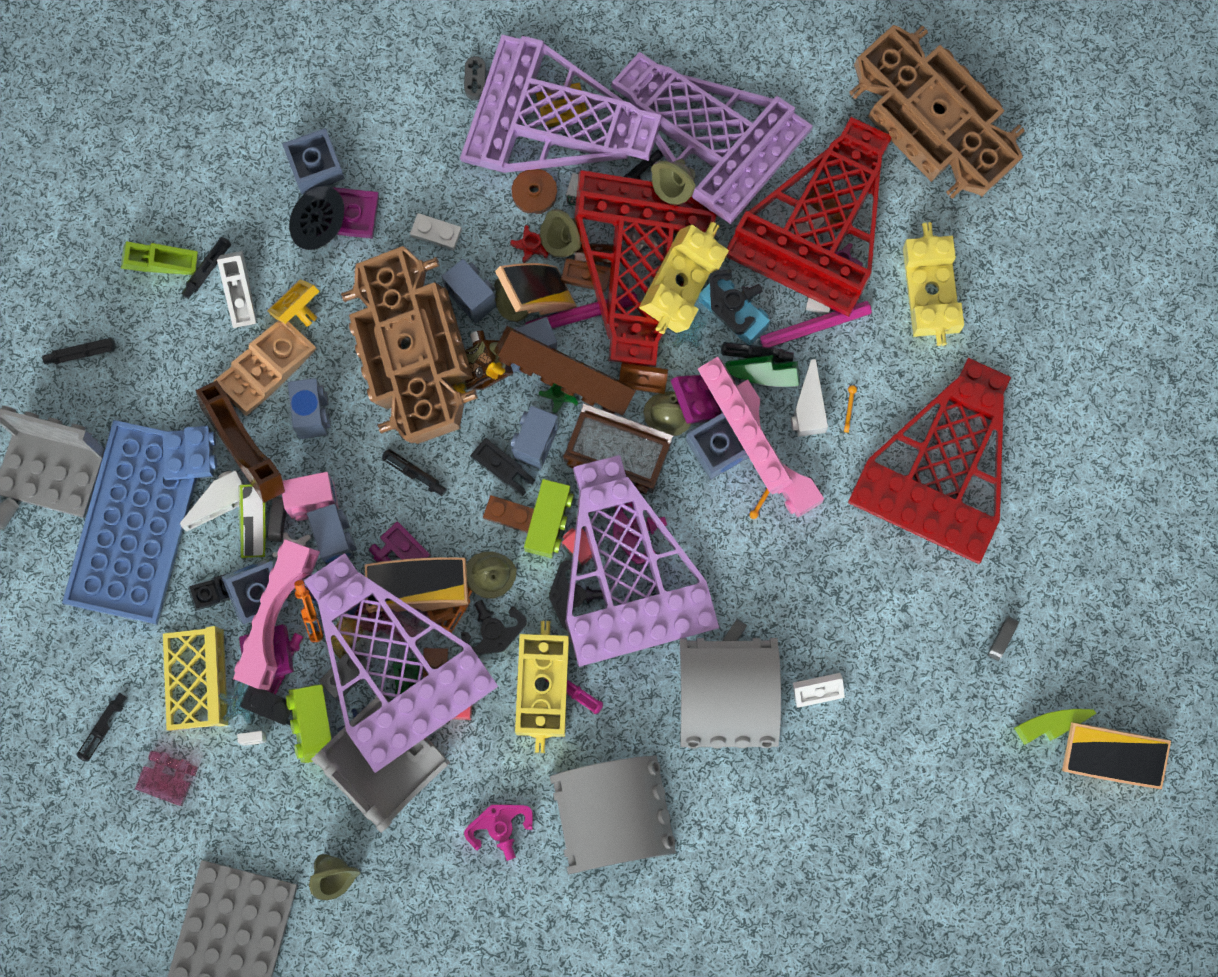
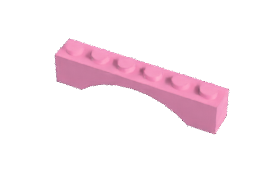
[698,357,794,494]
[737,380,824,518]
[233,539,320,690]

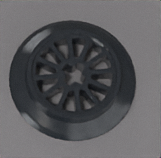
[289,186,344,250]

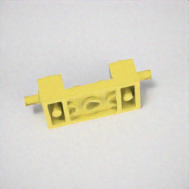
[639,222,729,334]
[903,222,964,346]
[515,621,569,753]

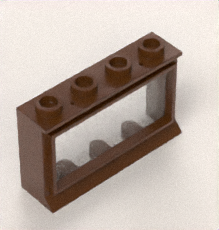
[563,403,673,494]

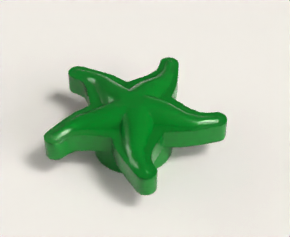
[539,383,578,414]

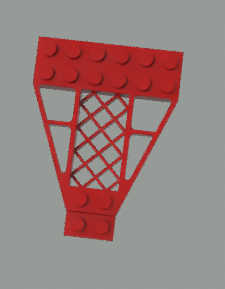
[726,117,892,317]
[574,170,716,367]
[848,358,1011,564]

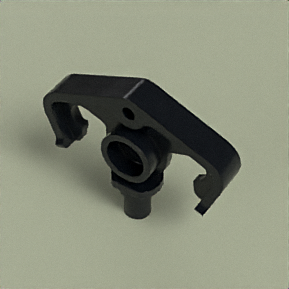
[709,269,763,335]
[549,560,604,631]
[461,600,527,655]

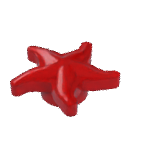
[510,225,548,263]

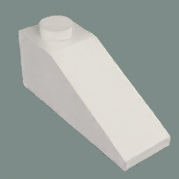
[217,251,256,328]
[791,359,828,437]
[180,470,244,532]

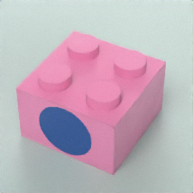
[282,472,339,521]

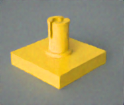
[267,279,320,327]

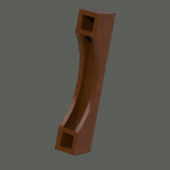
[195,380,285,503]

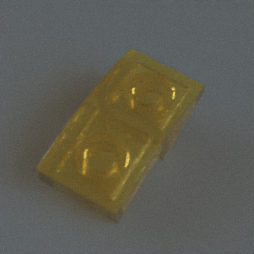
[326,613,363,659]

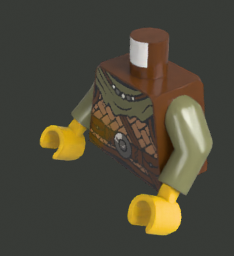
[452,330,514,394]

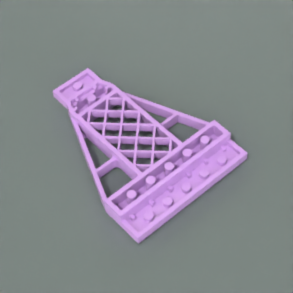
[460,35,662,173]
[611,52,813,224]
[565,455,719,667]
[304,553,498,773]

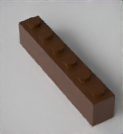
[494,326,636,416]

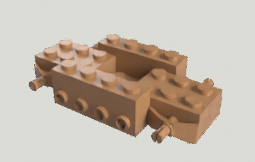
[849,25,1025,198]
[341,246,478,444]

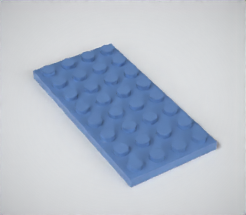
[62,420,197,625]

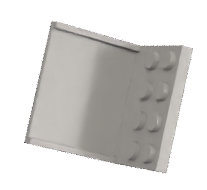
[0,405,105,518]

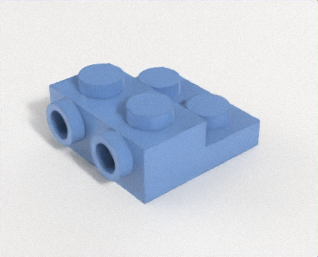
[162,426,217,480]

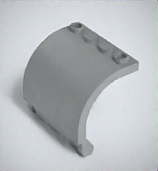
[680,638,781,749]
[311,695,450,833]
[550,755,676,875]

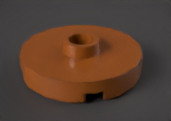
[511,169,557,214]

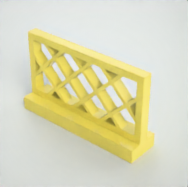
[163,626,228,731]

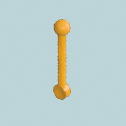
[844,385,857,433]
[749,488,770,519]

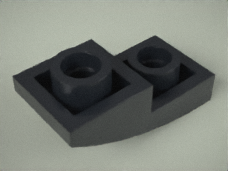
[188,573,230,611]

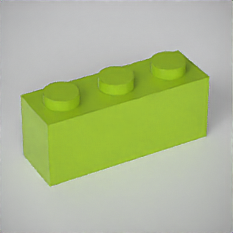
[524,479,574,559]
[286,684,331,763]

